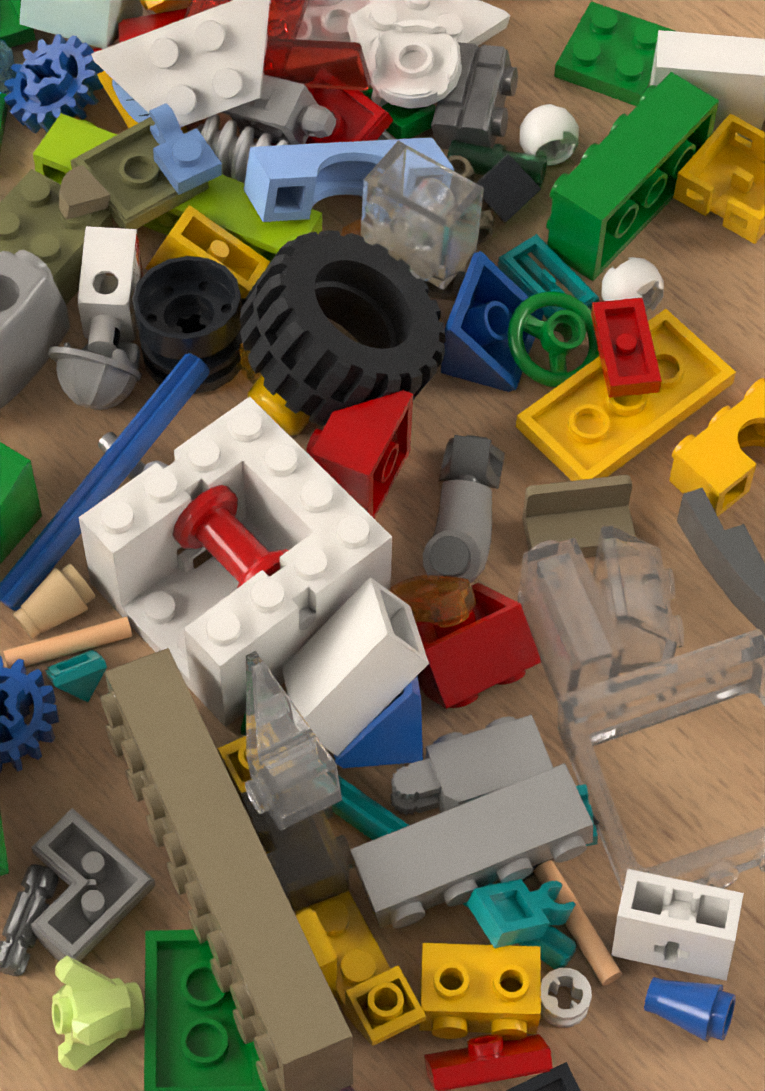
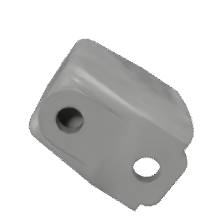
[0,250,70,409]

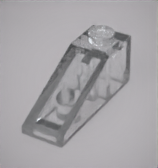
[245,651,342,831]

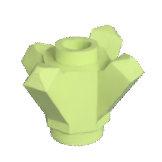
[52,955,145,1071]

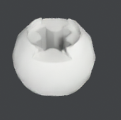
[520,104,579,166]
[601,257,664,311]

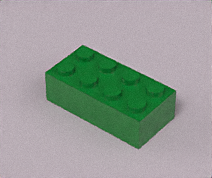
[546,72,719,281]

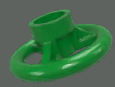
[507,291,600,388]

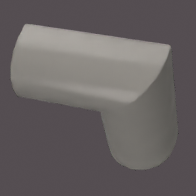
[31,808,155,962]

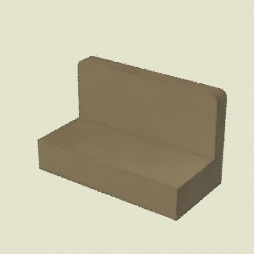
[522,475,637,564]

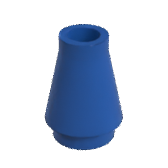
[644,977,736,1042]

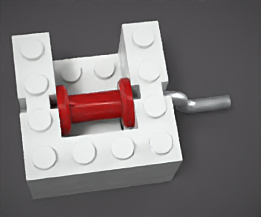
[78,396,392,727]

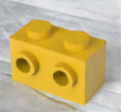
[419,943,541,1041]

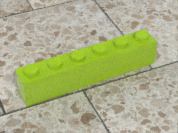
[33,113,322,262]

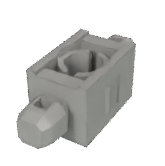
[221,75,336,145]

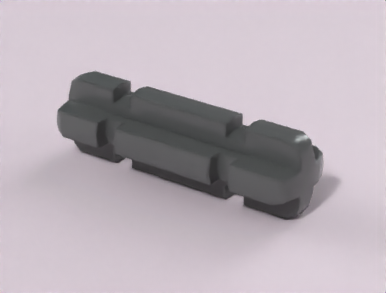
[0,864,59,976]

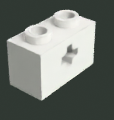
[611,869,744,981]

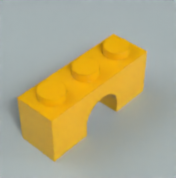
[669,377,765,516]

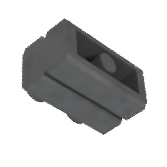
[431,42,518,154]

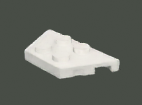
[91,0,271,127]
[347,0,511,107]

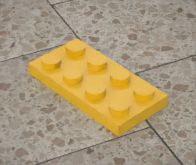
[515,308,736,481]

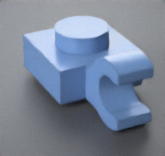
[149,103,222,195]

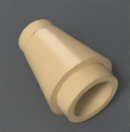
[13,564,96,640]

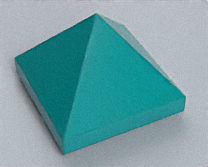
[45,650,107,702]

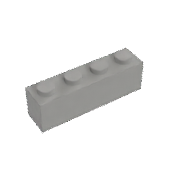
[350,763,593,928]

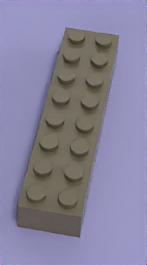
[100,648,353,1091]

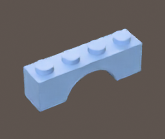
[244,137,454,222]

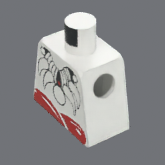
[78,226,143,357]

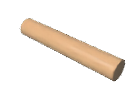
[3,616,132,669]
[533,860,622,986]

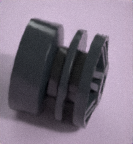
[132,256,248,394]

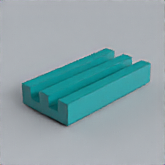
[498,234,599,319]

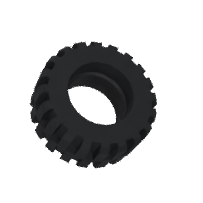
[240,230,446,426]

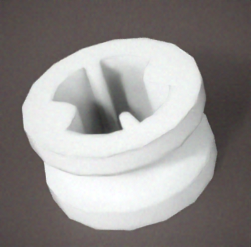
[541,968,592,1027]

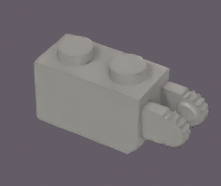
[391,715,553,816]

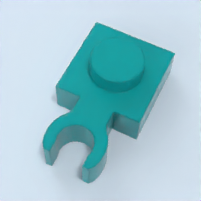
[467,879,576,948]

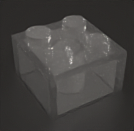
[361,141,484,290]

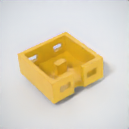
[673,113,765,244]

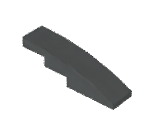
[677,488,765,636]

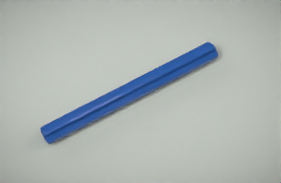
[0,353,210,611]

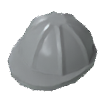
[48,341,142,410]

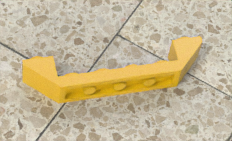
[218,725,426,1046]

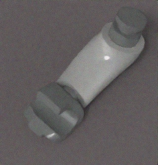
[423,435,505,588]

